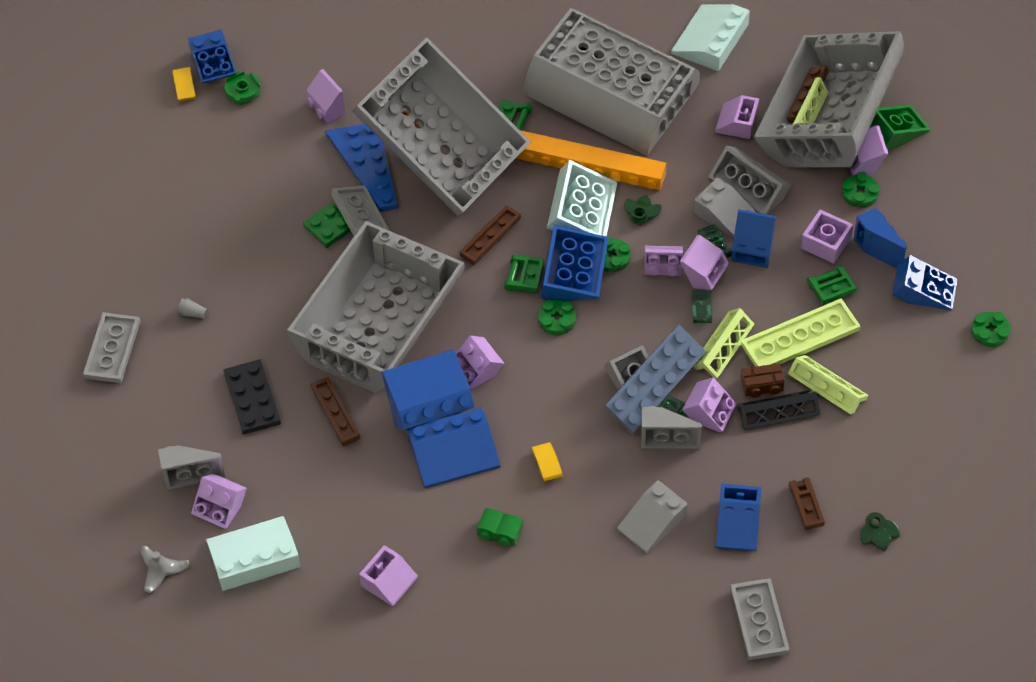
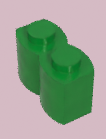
[476,508,523,547]

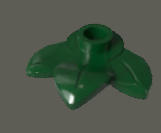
[624,195,662,224]
[860,512,900,551]

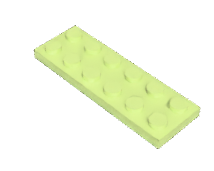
[741,298,861,367]

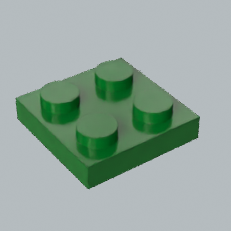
[303,203,351,248]

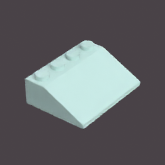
[671,4,750,72]
[547,160,617,236]
[206,516,301,591]

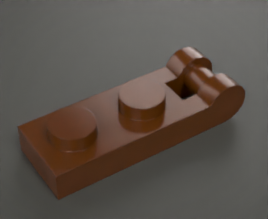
[789,477,825,530]

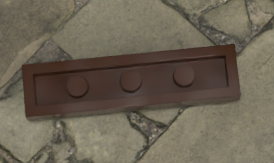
[786,66,829,123]
[460,205,521,265]
[311,377,361,446]

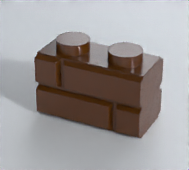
[741,363,785,397]

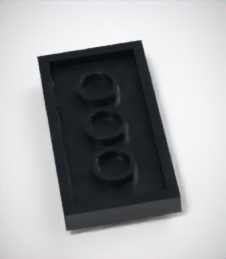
[223,359,281,435]

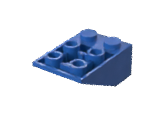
[188,29,236,83]
[854,208,907,269]
[731,209,776,268]
[892,255,957,310]
[716,484,761,552]

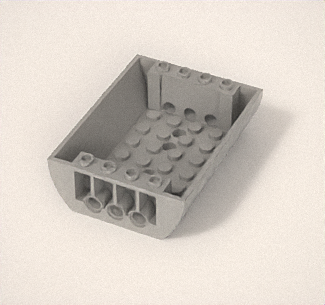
[523,8,700,156]
[754,31,904,168]
[352,37,531,217]
[287,221,464,393]

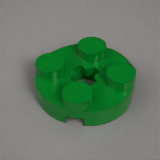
[224,71,260,105]
[842,172,880,208]
[603,237,631,272]
[538,300,576,335]
[971,312,1011,347]

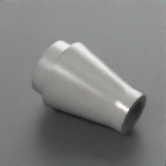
[178,298,207,319]

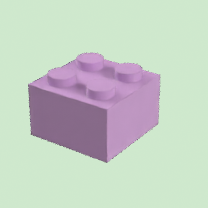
[801,210,853,264]

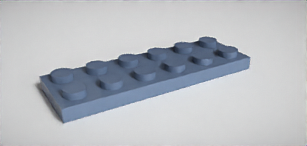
[603,325,706,434]

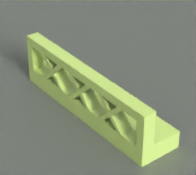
[793,77,829,125]
[693,308,754,379]
[788,355,868,414]

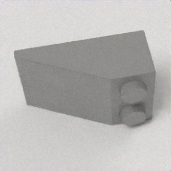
[694,177,757,239]
[604,345,669,400]
[641,406,702,449]
[158,445,226,490]
[617,480,688,554]

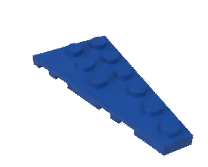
[325,124,398,212]

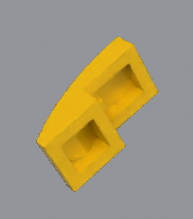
[172,67,196,102]
[532,442,563,481]

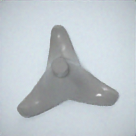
[140,546,189,593]

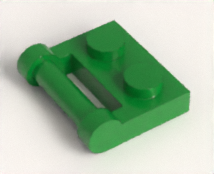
[498,99,533,131]
[504,255,544,293]
[807,265,857,305]

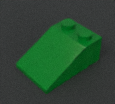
[869,105,931,149]

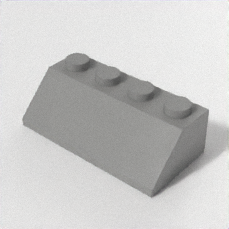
[708,146,792,214]

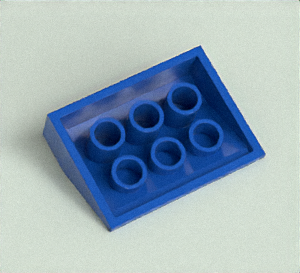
[540,225,609,301]
[381,349,475,430]
[407,407,501,488]

